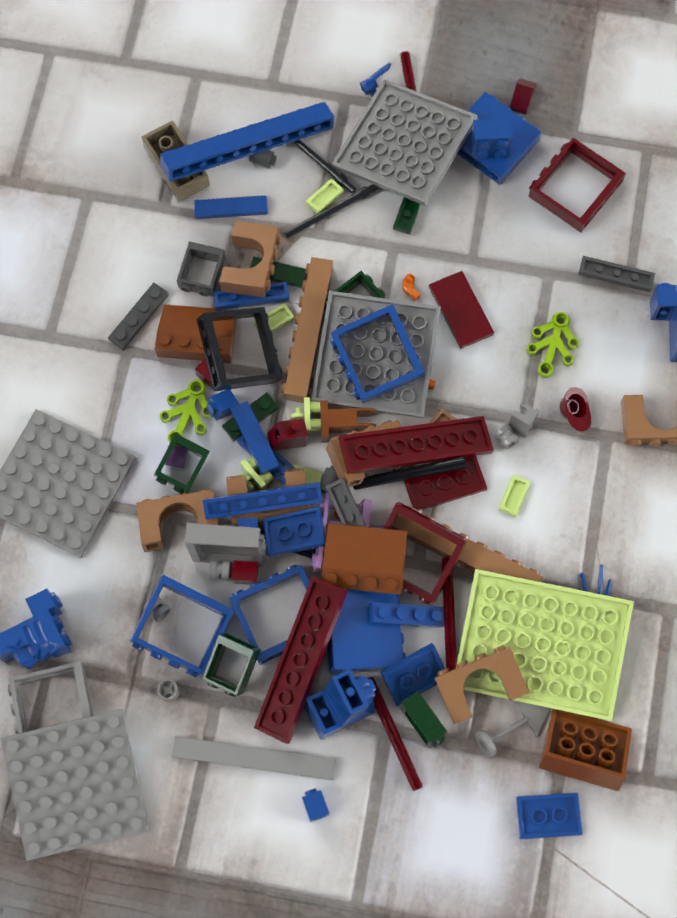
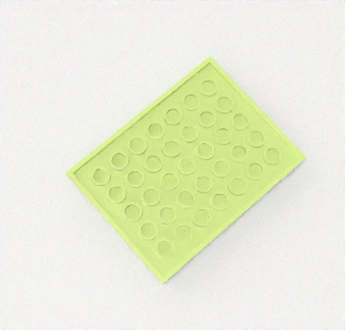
[456,569,634,721]

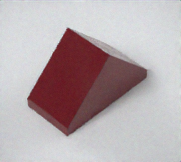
[509,78,537,114]

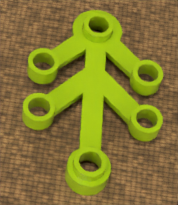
[526,312,579,378]
[160,380,213,447]

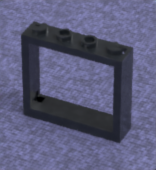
[196,307,282,391]

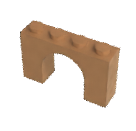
[220,221,282,298]
[621,395,677,447]
[326,420,413,488]
[226,468,309,526]
[136,489,219,553]
[434,645,529,724]

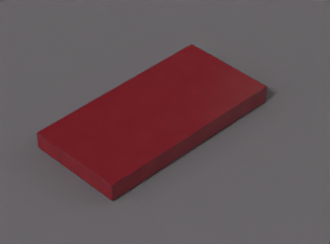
[429,271,494,349]
[403,456,488,511]

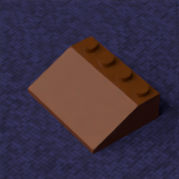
[155,304,237,363]
[321,523,408,595]
[539,709,632,792]

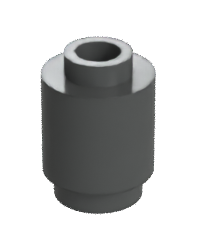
[249,150,277,169]
[320,465,339,493]

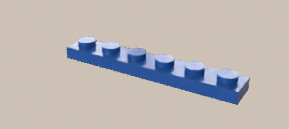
[203,482,323,519]

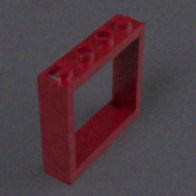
[528,138,626,233]
[383,502,468,604]

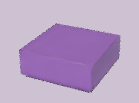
[165,445,188,468]

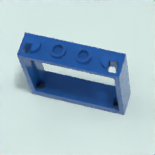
[329,304,425,404]
[229,565,310,665]
[129,575,234,678]

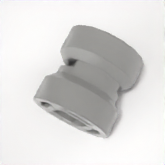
[493,424,520,450]
[209,561,231,581]
[143,596,171,623]
[157,679,179,702]

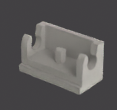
[509,404,540,437]

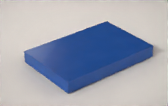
[263,507,326,557]
[380,643,445,707]
[516,793,582,839]

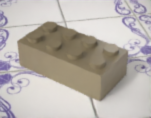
[141,120,210,202]

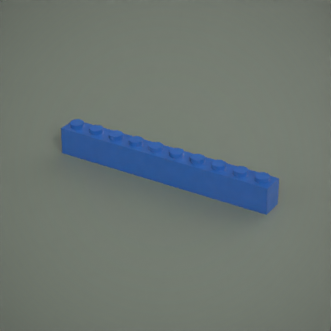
[160,102,334,182]

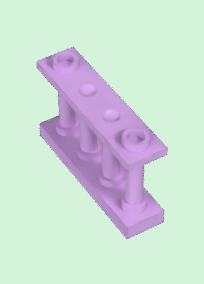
[311,492,372,572]

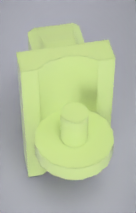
[290,397,321,436]
[239,458,273,491]

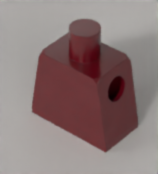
[267,419,308,451]

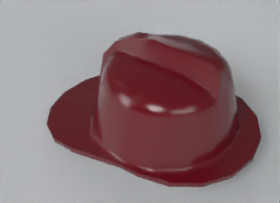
[559,387,592,432]

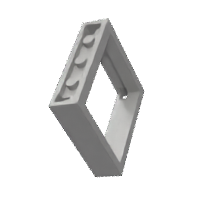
[185,523,267,567]
[8,661,94,734]

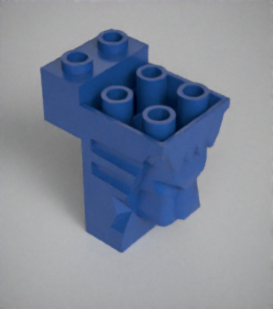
[650,283,677,362]
[0,588,72,669]
[304,669,376,740]

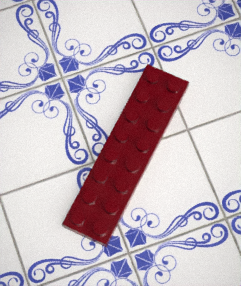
[338,416,494,474]
[254,577,348,744]

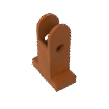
[320,400,376,443]

